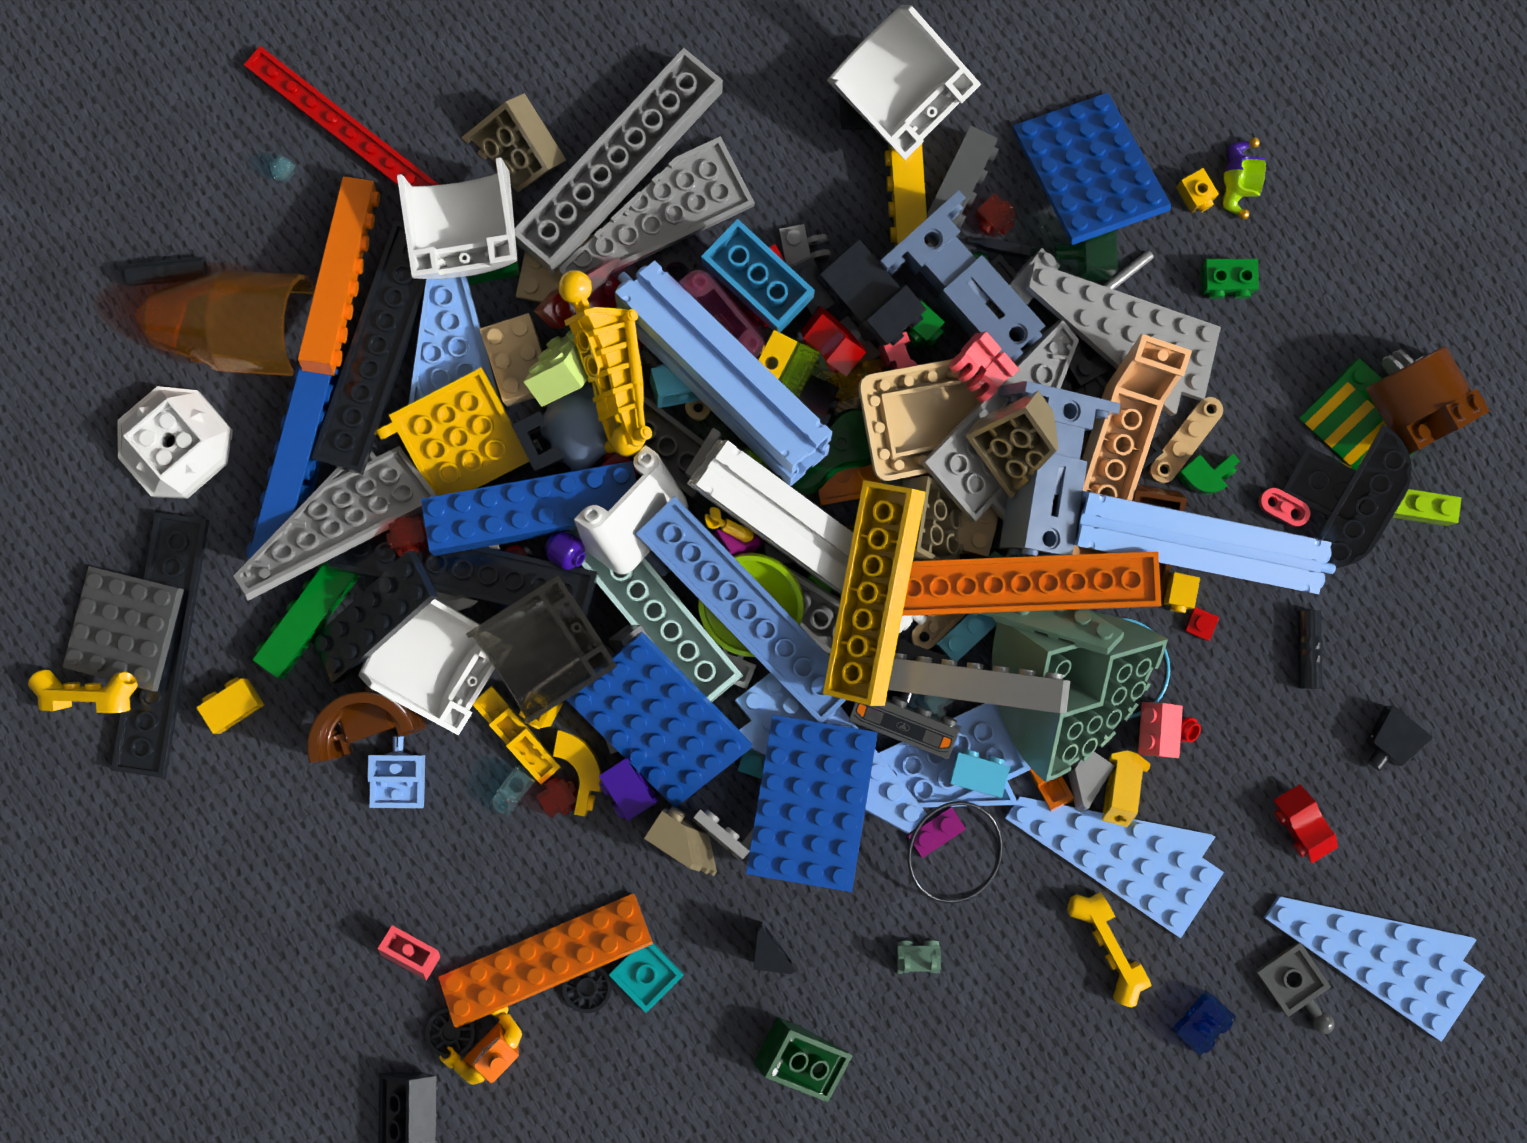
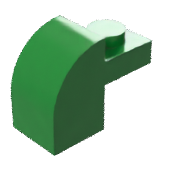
[1176,453,1240,495]

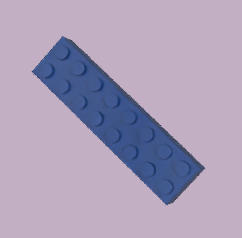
[246,364,341,561]
[421,461,636,556]

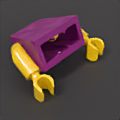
[705,507,764,556]

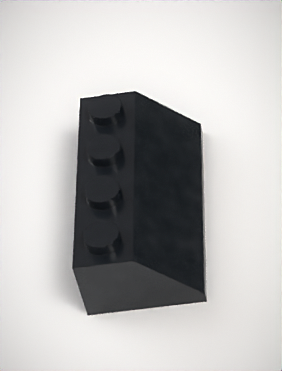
[378,1072,438,1143]

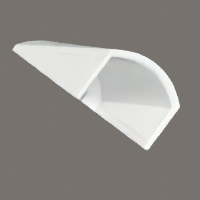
[827,5,981,160]
[397,157,517,279]
[358,598,514,735]

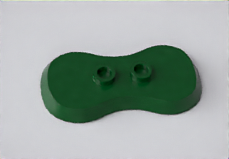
[776,408,872,495]

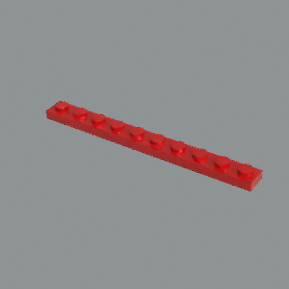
[244,46,439,187]

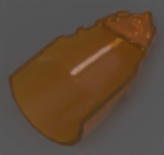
[134,270,316,376]

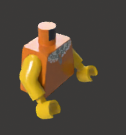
[440,1006,522,1085]

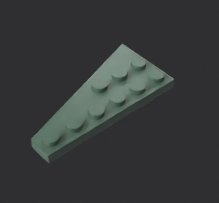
[972,551,1124,655]

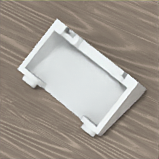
[574,445,688,574]

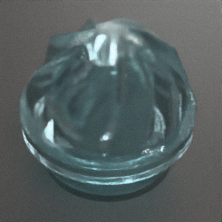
[270,155,296,181]

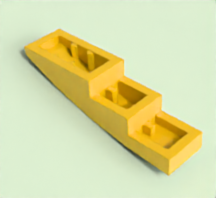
[473,685,561,784]

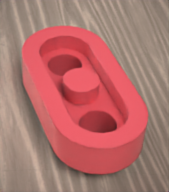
[1259,488,1310,527]

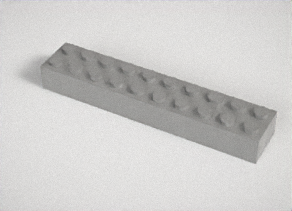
[515,48,723,275]

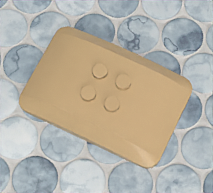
[858,359,981,481]

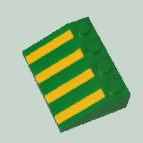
[1299,358,1417,470]

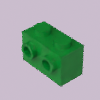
[1201,259,1259,299]
[902,301,944,350]

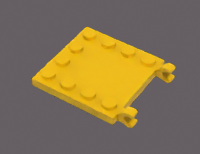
[376,367,529,496]

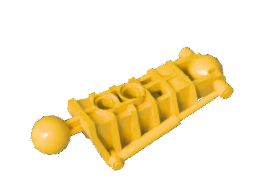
[558,270,652,457]

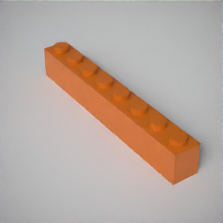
[298,176,380,376]

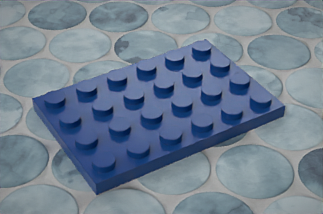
[1013,93,1171,245]
[565,632,752,807]
[746,715,878,892]

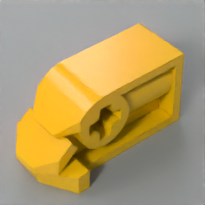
[1102,751,1150,827]

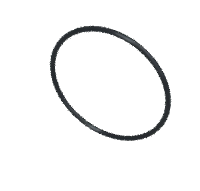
[907,801,1003,903]

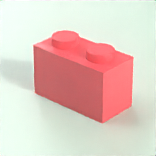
[1138,702,1183,758]
[378,925,440,981]

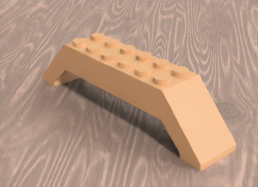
[1073,334,1192,555]

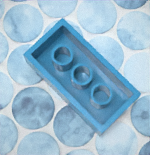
[701,219,815,332]

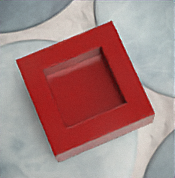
[1184,607,1220,641]

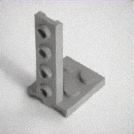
[692,809,754,861]

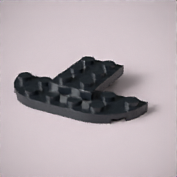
[1283,424,1412,568]

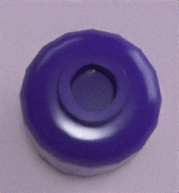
[545,531,586,570]

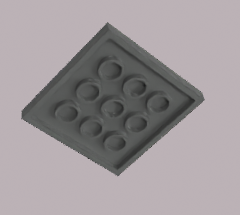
[62,566,184,692]

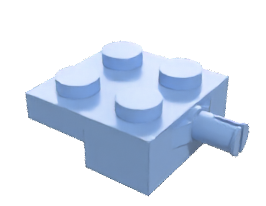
[368,737,425,808]

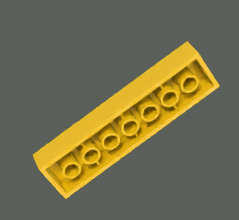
[823,480,926,706]

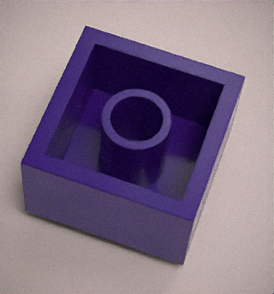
[599,758,659,821]

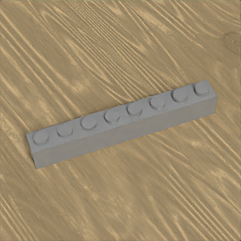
[888,653,1070,713]

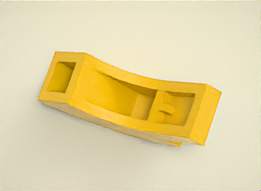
[553,730,602,816]

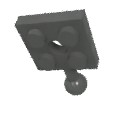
[1255,941,1335,1034]

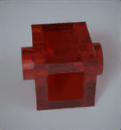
[974,193,1016,238]
[386,516,429,556]
[536,777,579,818]

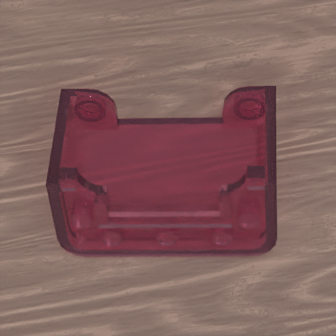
[679,270,769,360]

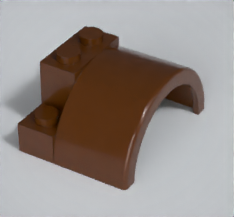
[1366,346,1490,455]
[307,687,427,763]

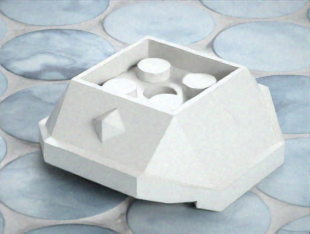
[118,386,233,499]

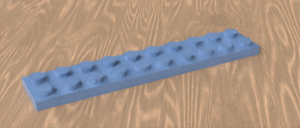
[636,496,846,723]

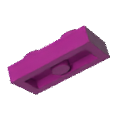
[907,807,966,858]

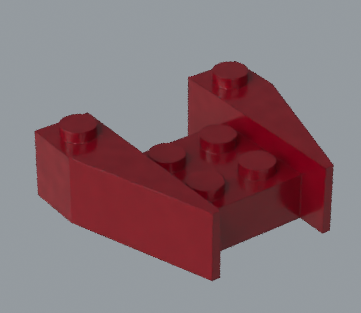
[534,257,642,350]

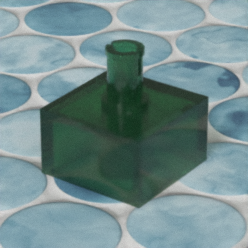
[1054,229,1118,282]

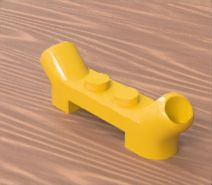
[28,670,138,713]
[1067,892,1152,1008]

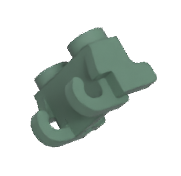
[897,941,941,974]

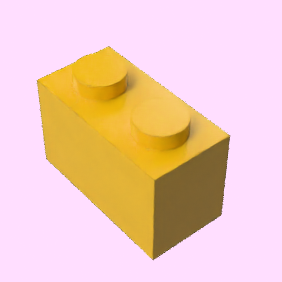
[197,677,264,734]

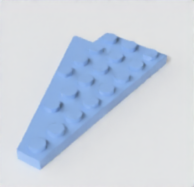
[409,276,501,404]
[735,673,927,834]
[879,703,1031,807]
[1005,796,1224,938]
[1263,896,1485,1042]

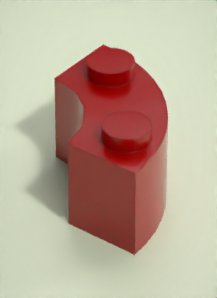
[801,306,866,376]
[1274,784,1338,864]

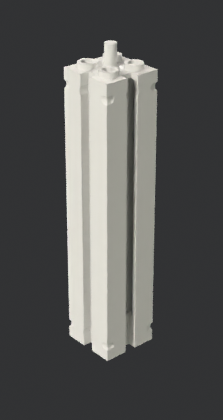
[687,440,927,633]

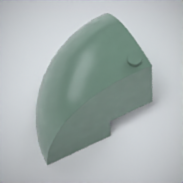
[992,611,1168,782]

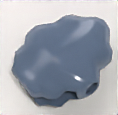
[540,380,608,472]

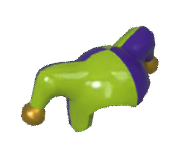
[1223,137,1266,220]

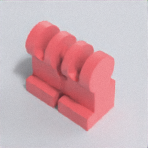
[948,331,1020,403]
[878,332,918,370]

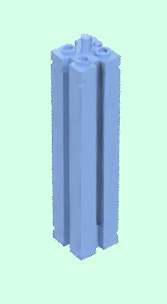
[615,261,832,487]
[1074,491,1336,594]

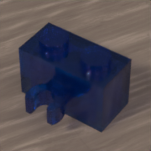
[1171,991,1236,1056]

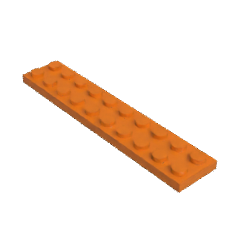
[902,551,1161,616]

